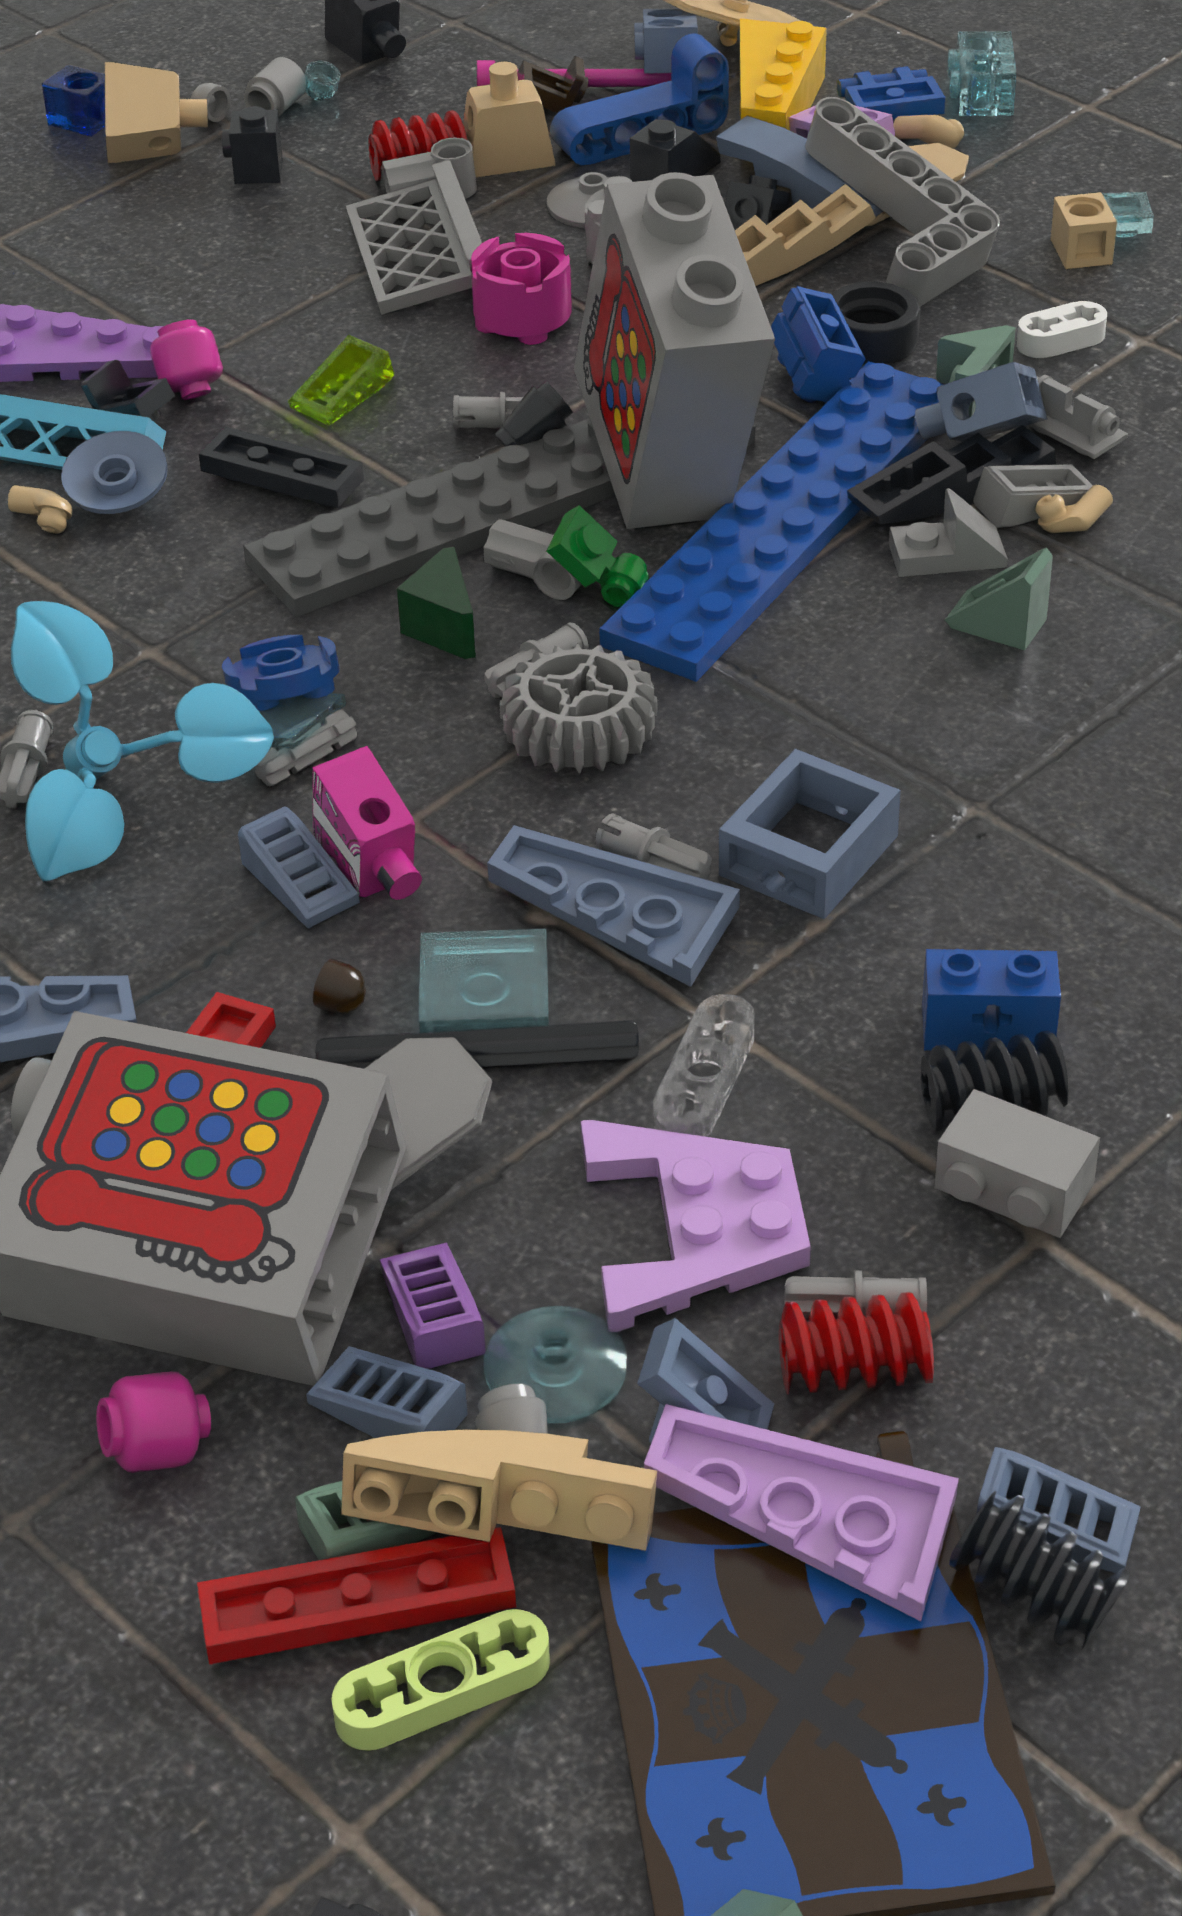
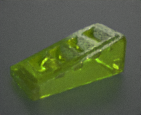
[288,335,394,426]

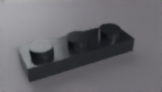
[199,426,364,508]

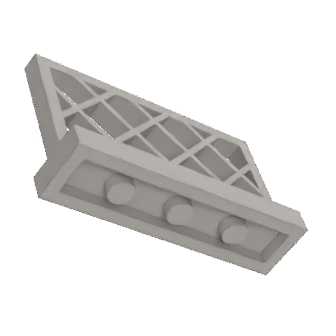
[346,160,482,315]

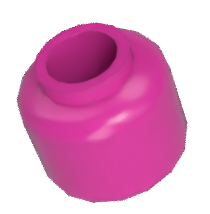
[150,320,223,400]
[96,1371,211,1473]

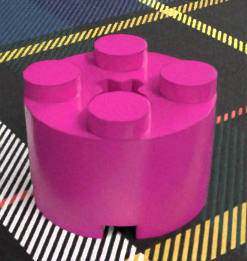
[471,233,572,345]

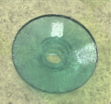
[484,1306,627,1423]

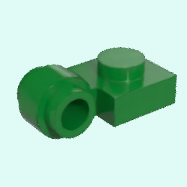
[546,505,649,608]

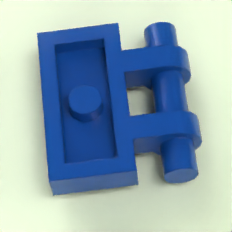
[837,66,945,120]

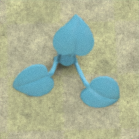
[11,601,274,881]

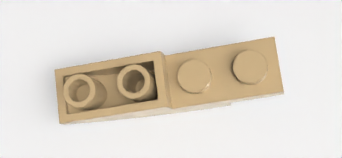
[341,1430,657,1551]

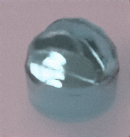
[304,60,341,101]

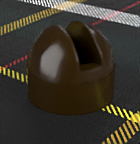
[313,959,366,1014]

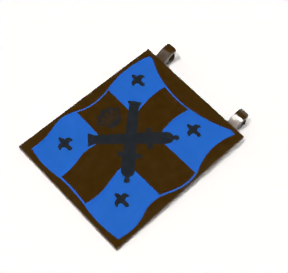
[591,1431,1056,1916]

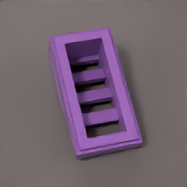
[380,1243,486,1369]

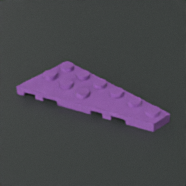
[0,304,163,382]

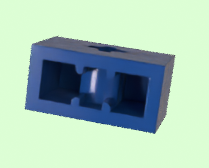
[922,949,1061,1051]

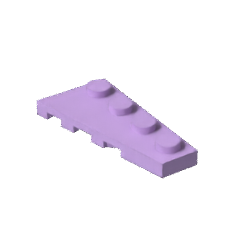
[644,1404,959,1621]

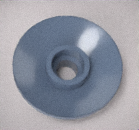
[61,431,168,514]

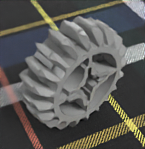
[500,643,657,774]

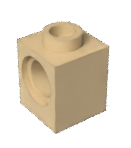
[1051,192,1117,269]

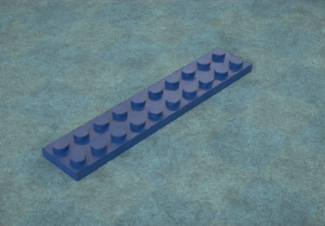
[599,361,944,682]

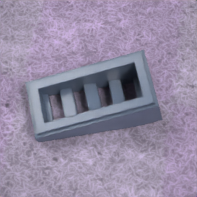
[238,807,360,928]
[306,1346,468,1438]
[977,1447,1141,1573]

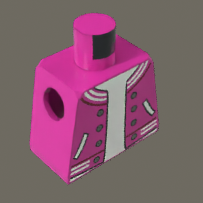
[313,746,422,900]

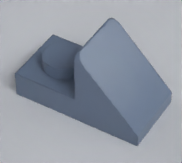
[637,1318,774,1443]

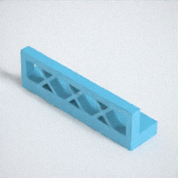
[0,394,166,470]

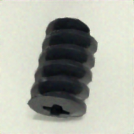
[920,1030,1069,1131]
[949,1491,1130,1650]

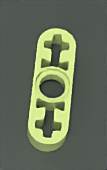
[332,1609,550,1751]

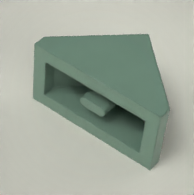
[945,547,1053,651]

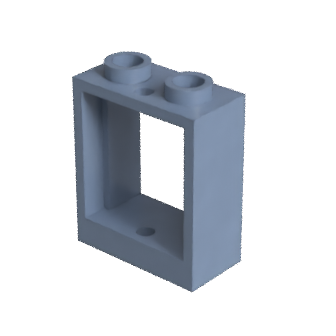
[719,749,901,919]

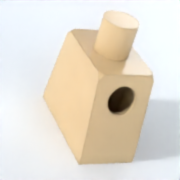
[105,62,208,163]
[463,62,555,177]

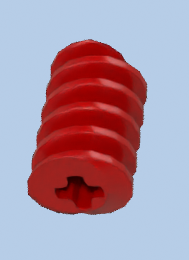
[368,110,468,181]
[779,1292,934,1394]

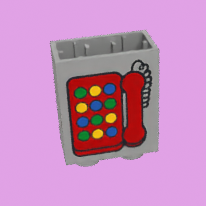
[574,172,775,529]
[0,1011,406,1386]

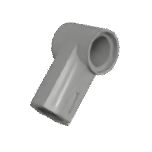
[381,137,477,199]
[483,519,582,600]

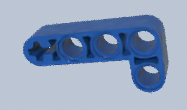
[550,33,729,165]

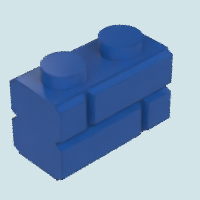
[771,286,866,402]

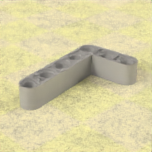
[805,97,1000,306]

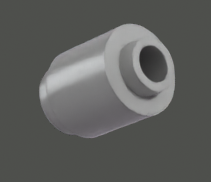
[244,57,307,116]

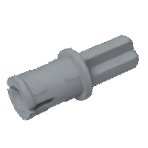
[453,391,523,429]
[484,622,589,698]
[0,710,54,808]
[596,813,712,880]
[784,1270,927,1319]

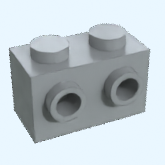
[934,1089,1100,1238]

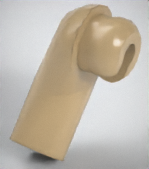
[893,115,964,149]
[8,485,72,534]

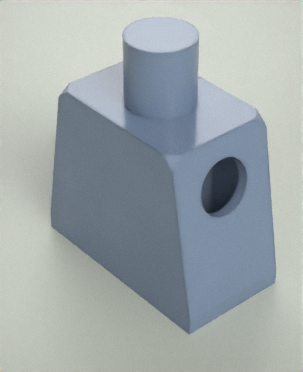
[915,362,1048,442]

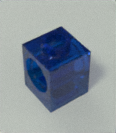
[42,65,105,137]

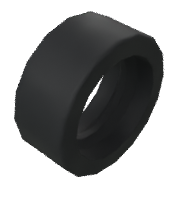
[832,281,921,364]

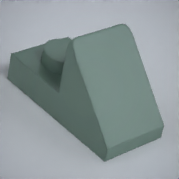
[936,325,1016,417]

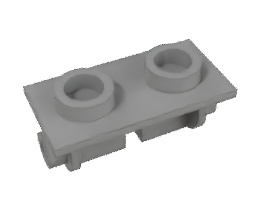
[1028,375,1128,459]

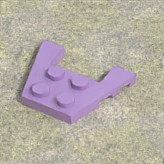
[581,1120,811,1332]

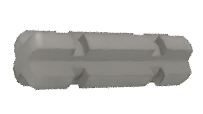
[254,710,357,786]

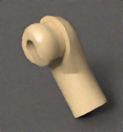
[1035,485,1113,533]

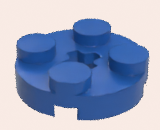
[222,635,340,711]

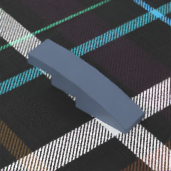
[716,116,883,216]

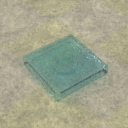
[419,929,549,1032]

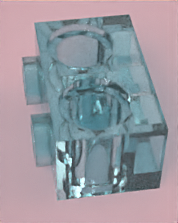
[947,31,1017,116]

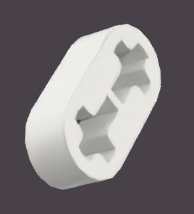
[1016,301,1107,358]

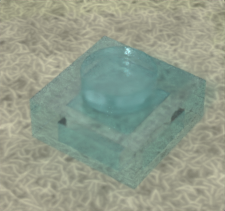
[1102,192,1154,238]

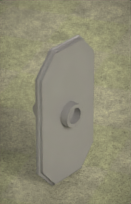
[364,1037,492,1190]

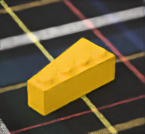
[739,18,827,130]

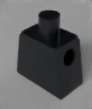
[325,0,406,64]

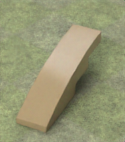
[735,184,877,286]

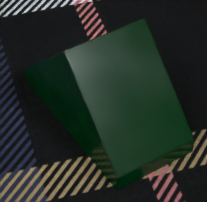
[397,547,476,659]

